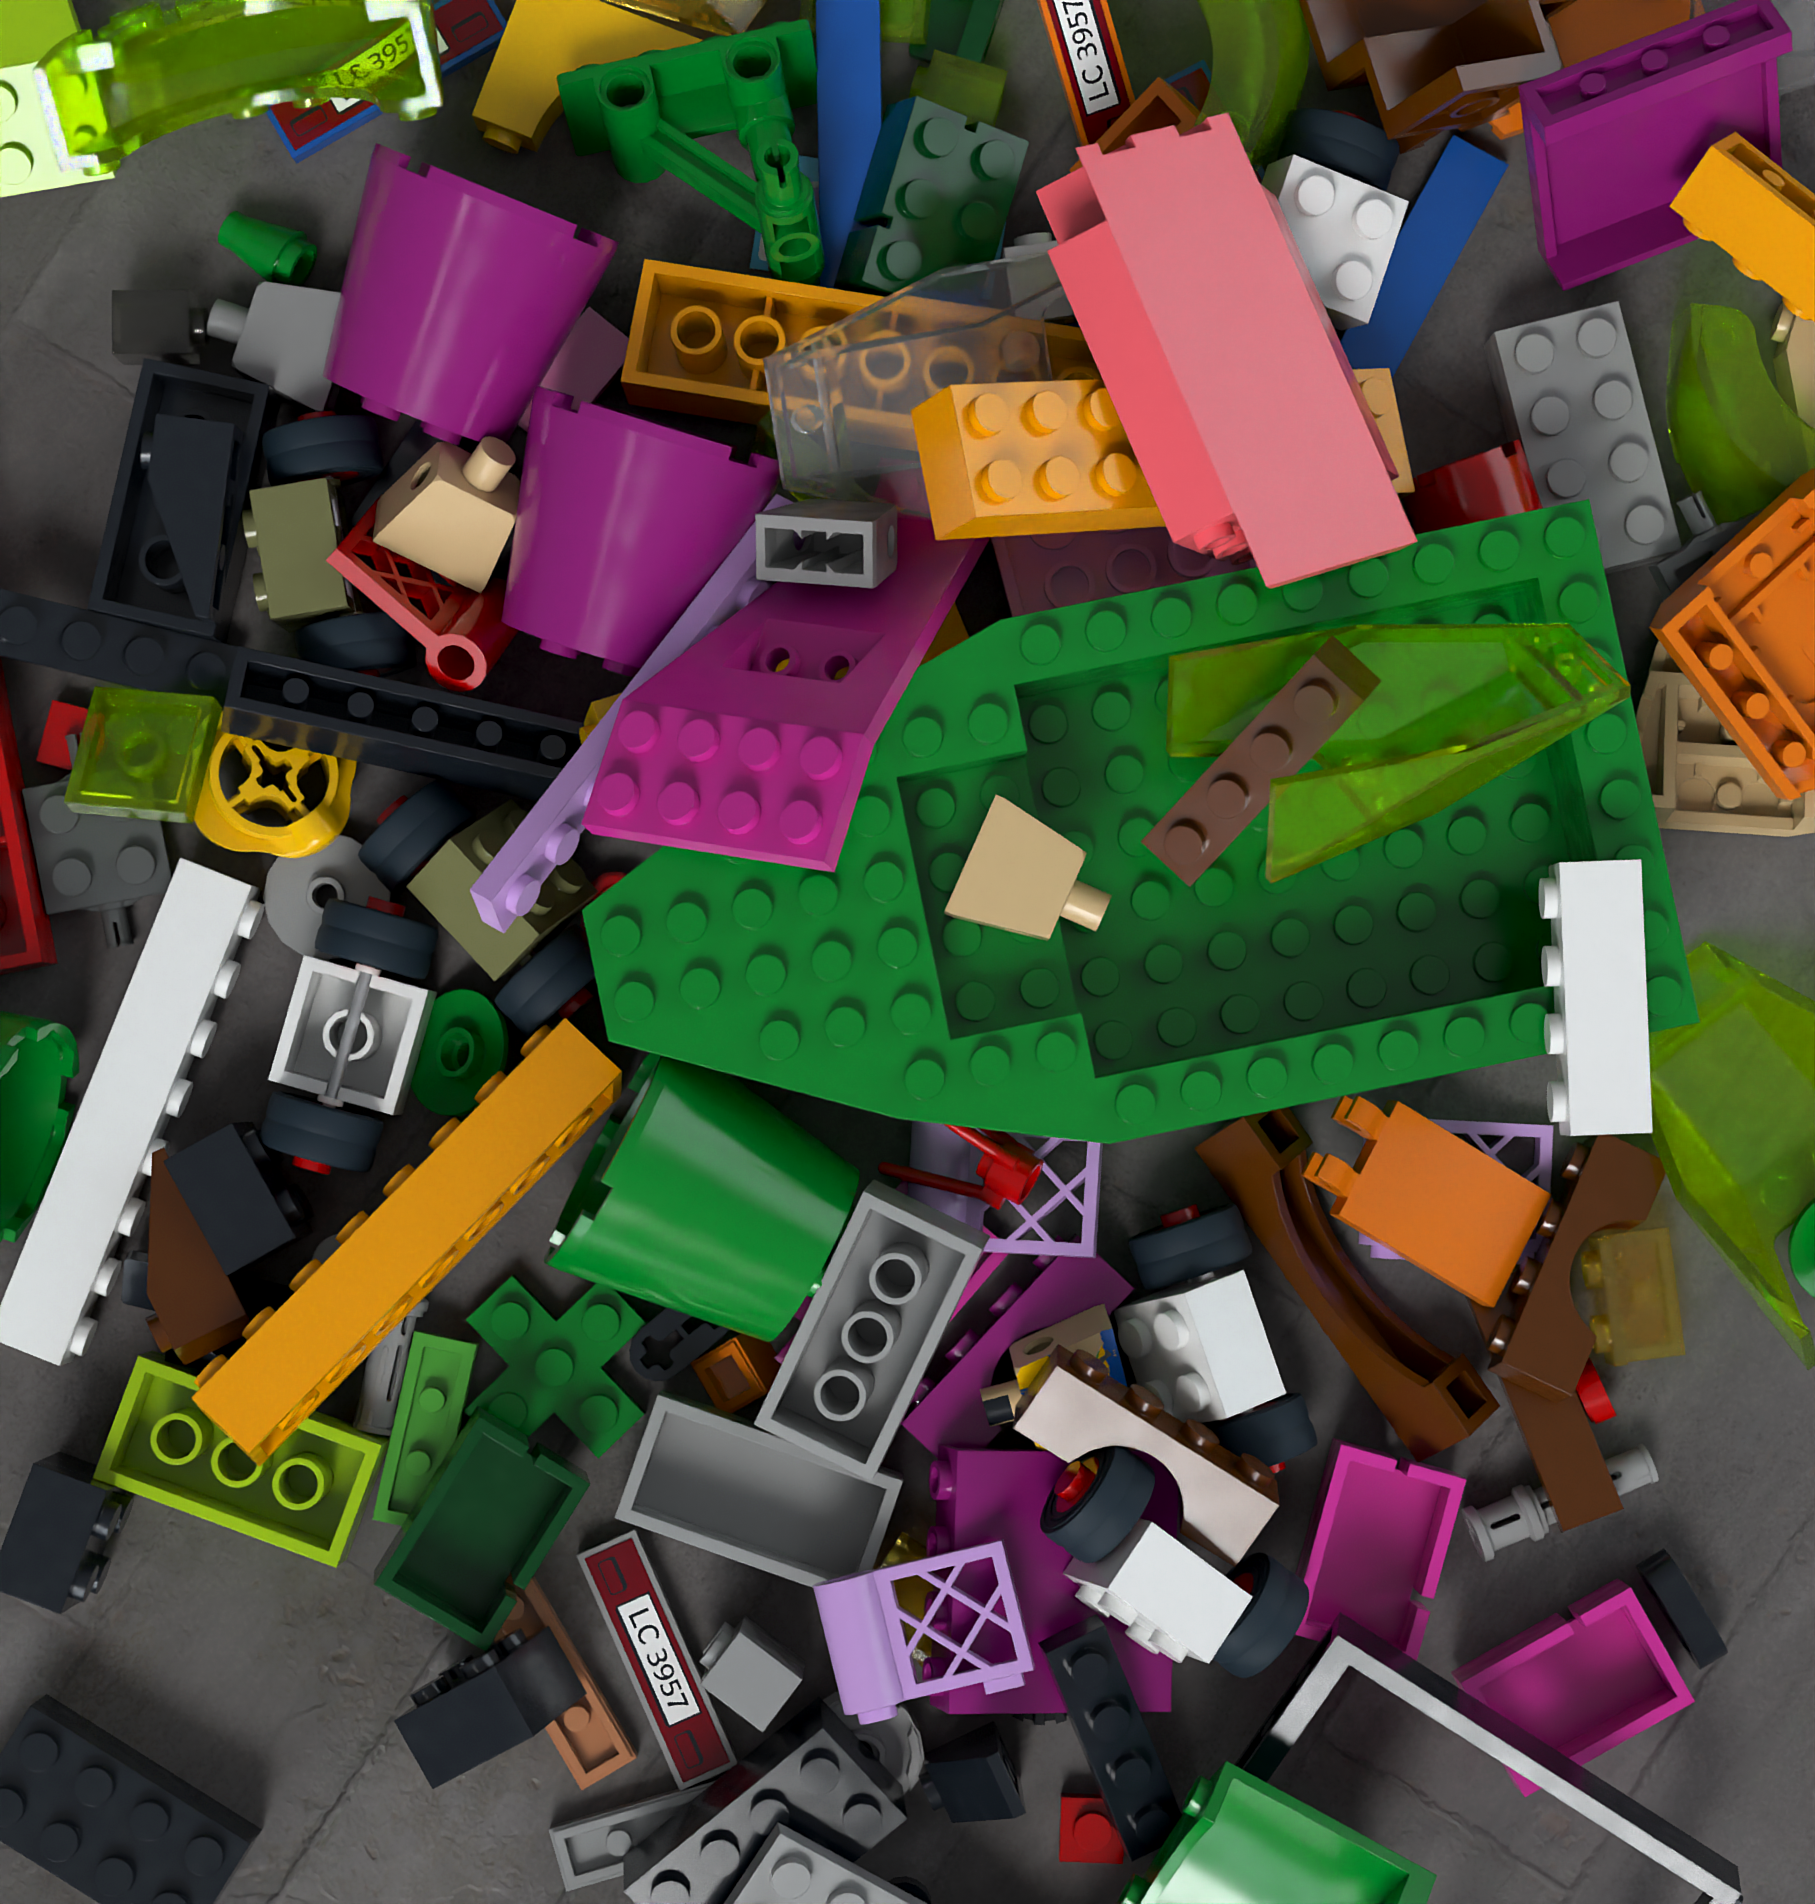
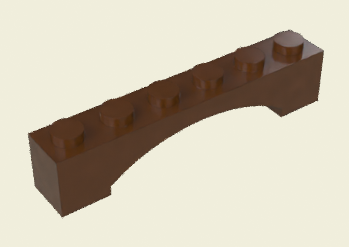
[1195,1107,1500,1463]

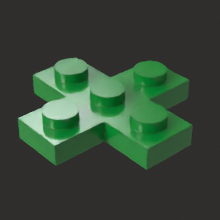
[464,1274,648,1458]

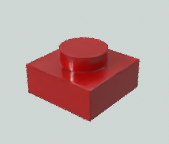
[1058,1793,1124,1864]

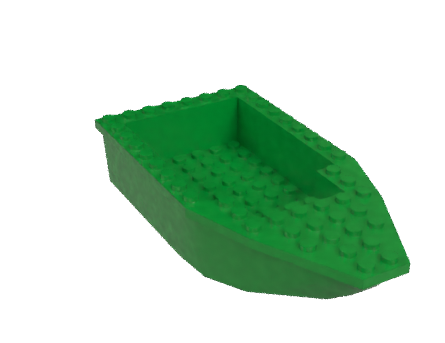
[582,499,1700,1144]

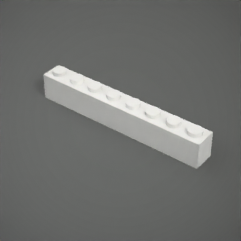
[0,858,265,1366]

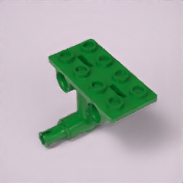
[556,19,825,286]

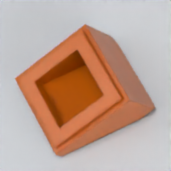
[690,1333,781,1413]

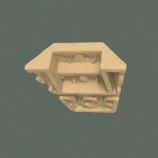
[1635,640,1815,837]

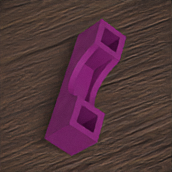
[901,1233,1134,1458]

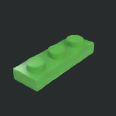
[372,1329,479,1526]

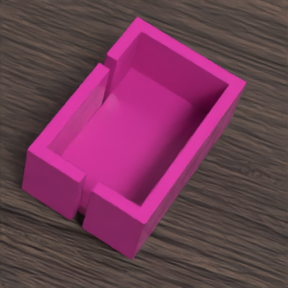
[1295,1438,1467,1661]
[1451,1578,1695,1797]

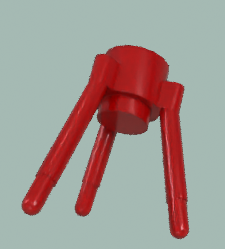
[878,1124,1044,1210]

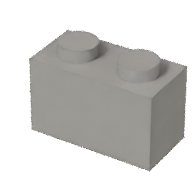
[699,1615,806,1732]

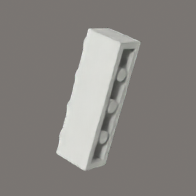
[1539,859,1653,1136]

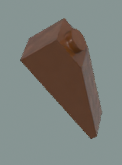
[145,1147,251,1366]

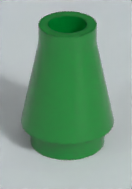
[218,211,317,287]

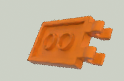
[1301,1095,1551,1308]

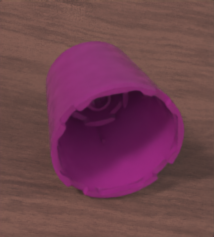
[322,143,619,446]
[501,385,786,677]

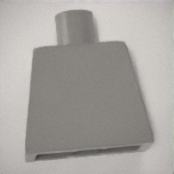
[207,281,343,413]
[755,499,897,588]

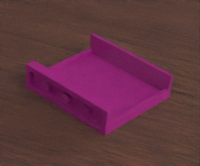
[1518,0,1793,291]
[922,1444,1178,1714]

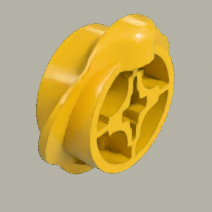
[189,711,357,858]

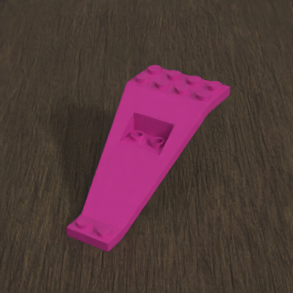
[581,457,990,872]

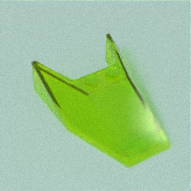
[1166,624,1631,883]
[1649,941,1815,1370]

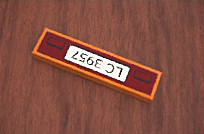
[1037,0,1136,147]

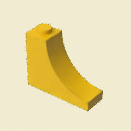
[472,0,702,154]

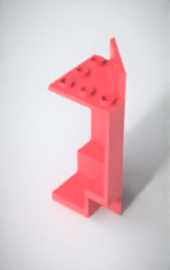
[1036,113,1418,589]

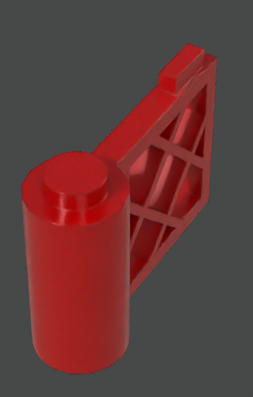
[326,494,519,692]

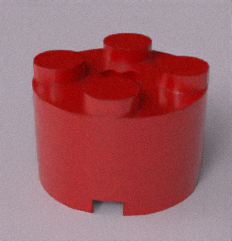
[1403,439,1543,534]

